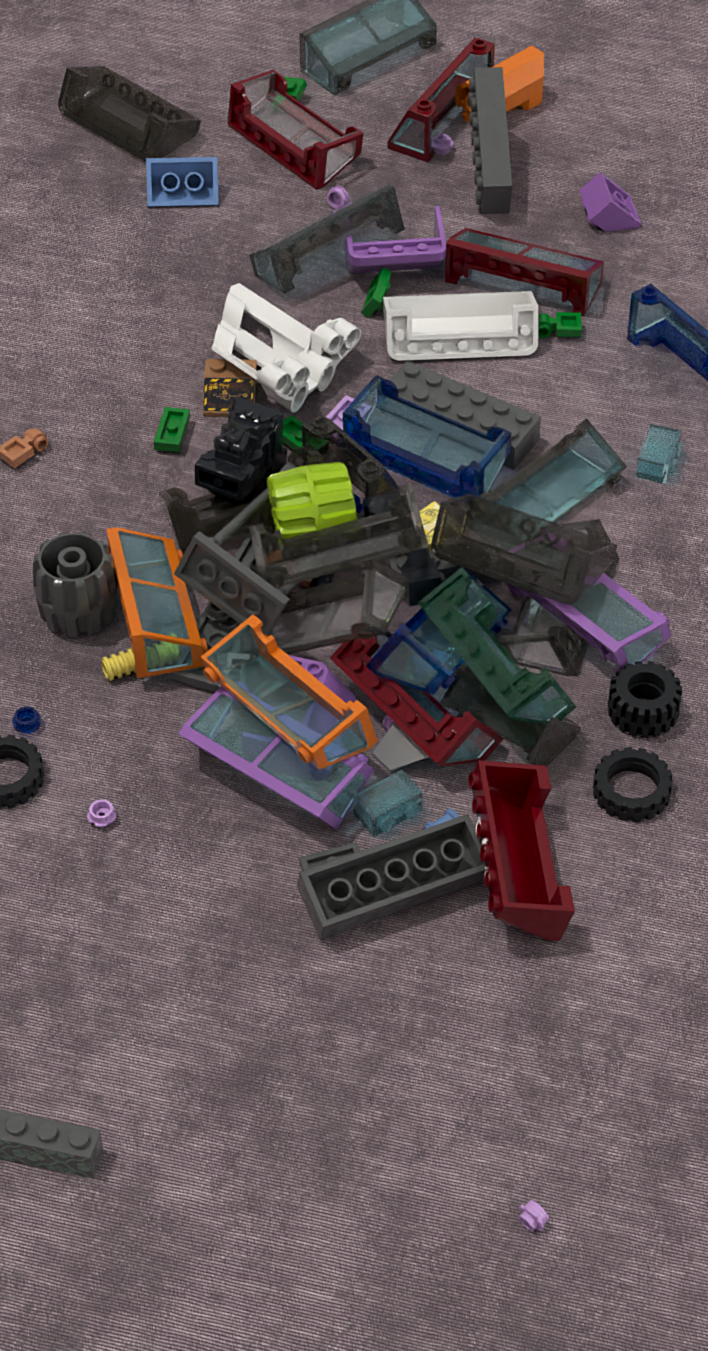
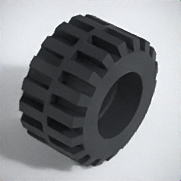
[608,661,682,738]

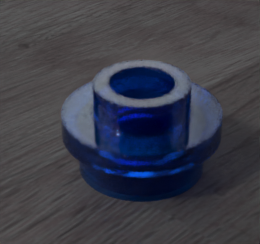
[12,706,41,734]

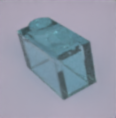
[636,424,684,484]
[353,770,422,837]

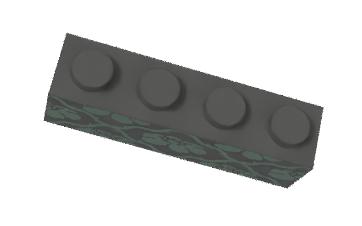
[0,1109,103,1179]

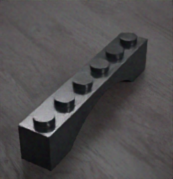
[363,492,445,607]

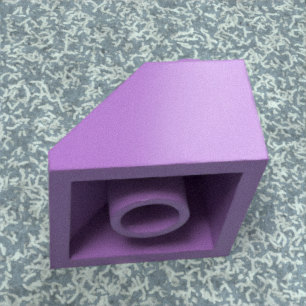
[579,172,642,232]

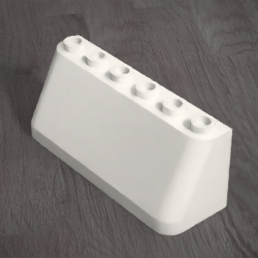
[383,291,538,361]

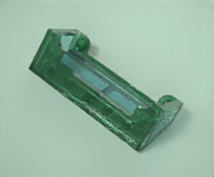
[418,567,577,726]

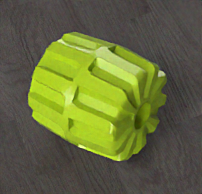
[267,462,358,550]

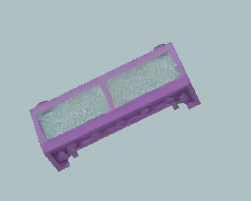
[498,532,671,674]
[179,683,374,830]

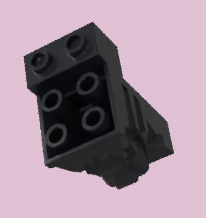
[195,396,287,502]

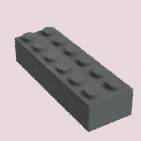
[468,67,512,214]
[380,361,541,470]
[297,814,485,939]

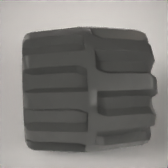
[33,532,118,638]

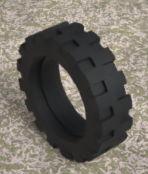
[0,735,44,809]
[593,747,673,822]

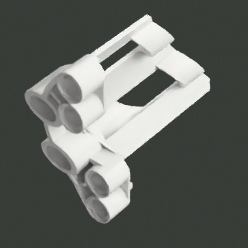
[212,283,361,413]

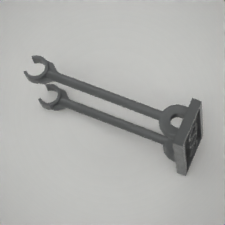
[174,462,364,636]

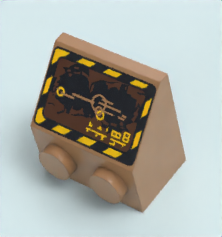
[203,359,258,417]

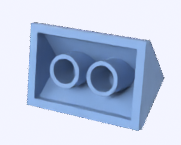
[146,157,219,207]

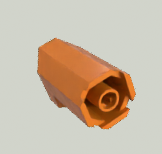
[455,45,544,123]

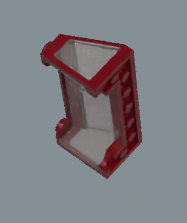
[227,70,364,190]

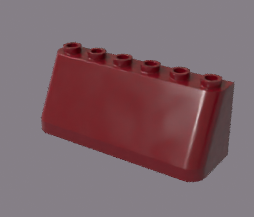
[468,760,575,942]

